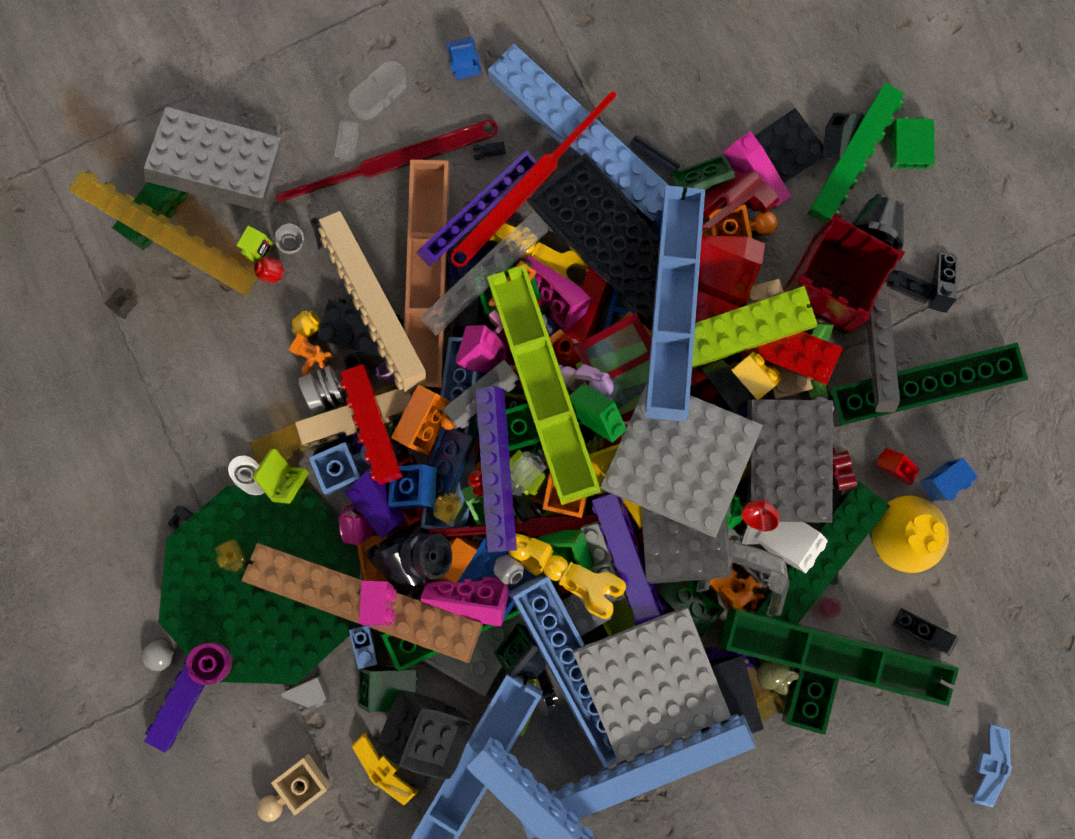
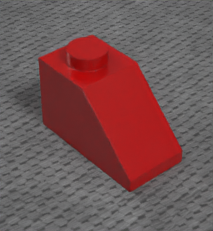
[876,448,920,486]

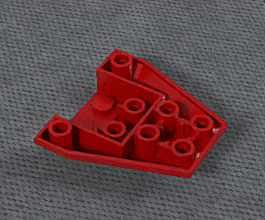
[698,235,765,307]

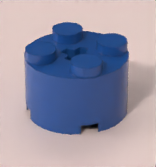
[446,37,481,80]

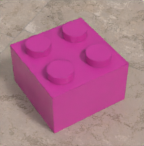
[359,581,397,627]

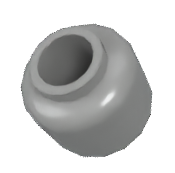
[494,554,524,585]

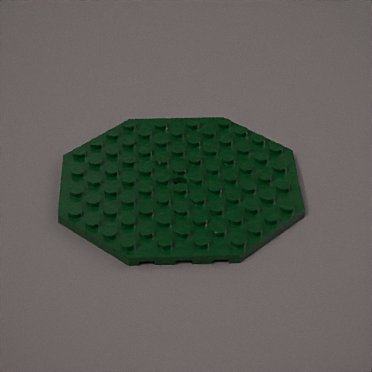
[158,486,361,685]

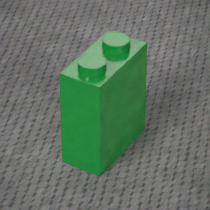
[891,116,935,169]
[569,384,627,443]

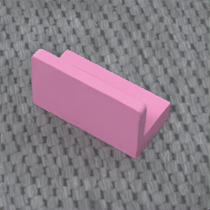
[489,310,504,337]

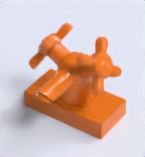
[288,333,332,376]
[720,575,765,612]

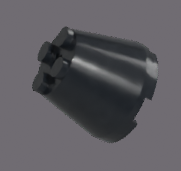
[851,194,904,250]
[365,525,428,595]

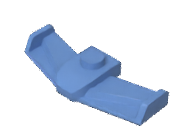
[971,723,1012,808]

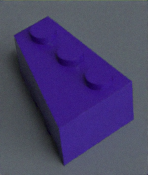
[345,468,406,539]

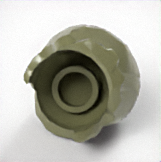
[757,660,799,695]

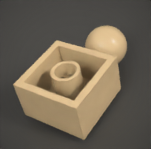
[257,754,331,822]

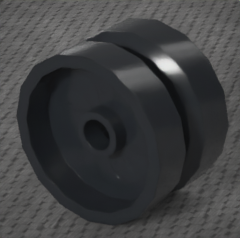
[400,534,453,579]

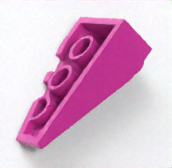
[421,577,509,626]

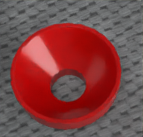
[552,332,586,367]
[741,500,780,532]

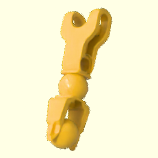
[489,224,588,283]
[508,534,626,619]

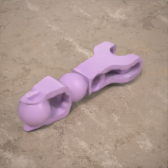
[509,364,614,400]

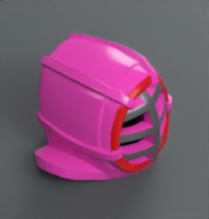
[339,503,375,546]

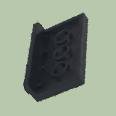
[317,298,404,359]

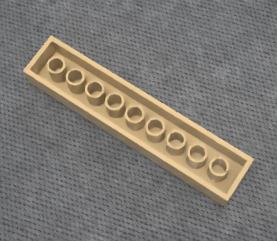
[318,211,426,395]

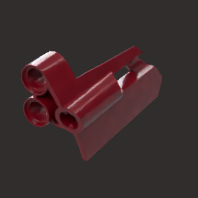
[702,170,779,232]

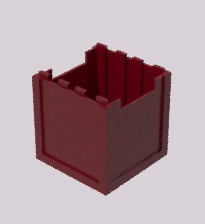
[783,213,905,335]

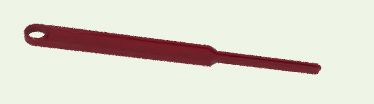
[275,120,498,202]
[429,511,643,537]

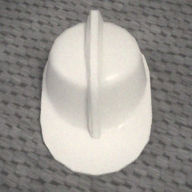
[228,456,265,495]

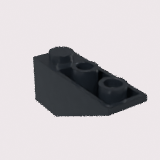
[928,252,958,313]
[892,608,959,656]

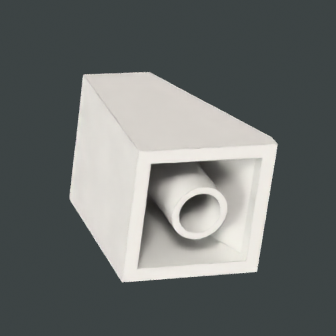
[754,522,828,573]

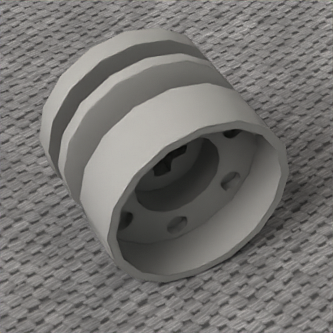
[298,365,346,415]

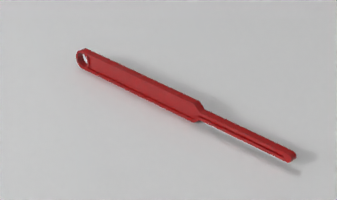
[451,91,616,267]

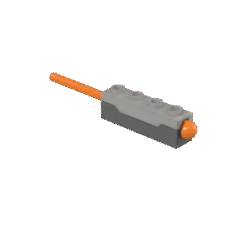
[441,329,565,430]

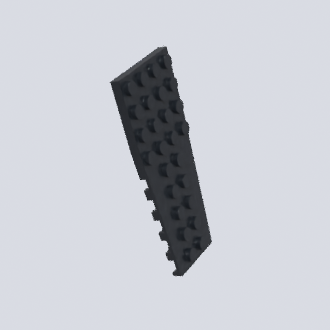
[527,153,660,320]

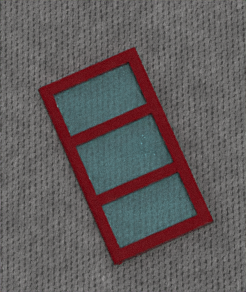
[573,312,651,422]

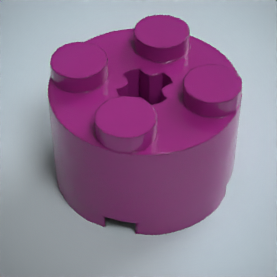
[186,643,233,685]

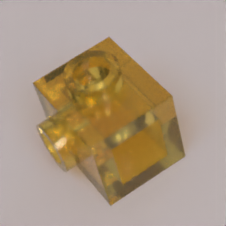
[433,492,463,525]
[215,539,246,572]

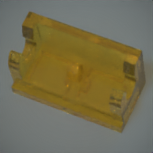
[756,690,786,722]

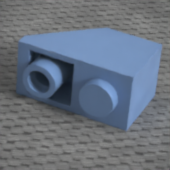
[349,626,381,669]

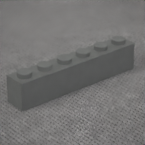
[866,299,900,412]

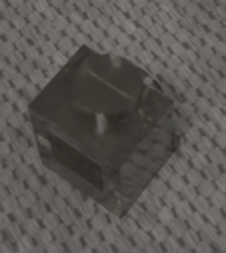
[104,287,139,319]

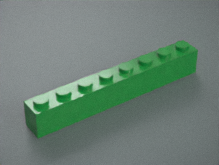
[807,82,905,224]

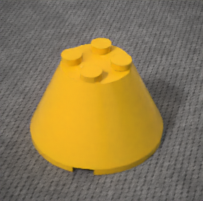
[871,496,949,573]

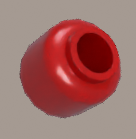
[254,257,284,283]

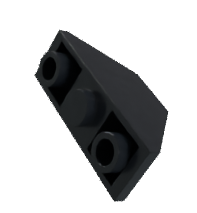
[822,112,864,159]

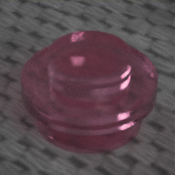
[821,598,841,618]

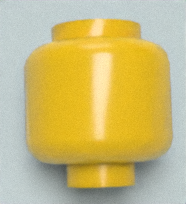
[292,311,321,339]

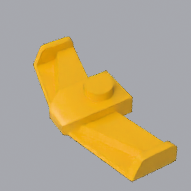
[351,732,419,806]

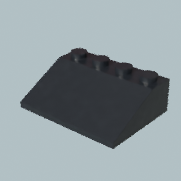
[701,654,764,734]

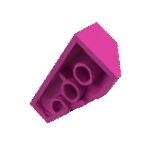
[721,131,791,208]
[525,255,591,333]
[456,325,514,373]

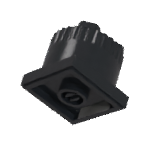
[494,623,547,680]

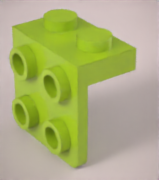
[253,449,309,504]

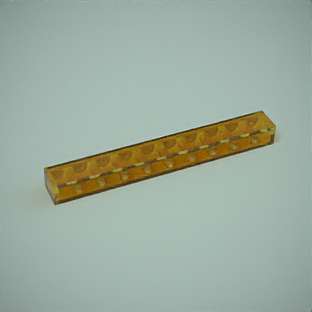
[68,170,258,296]

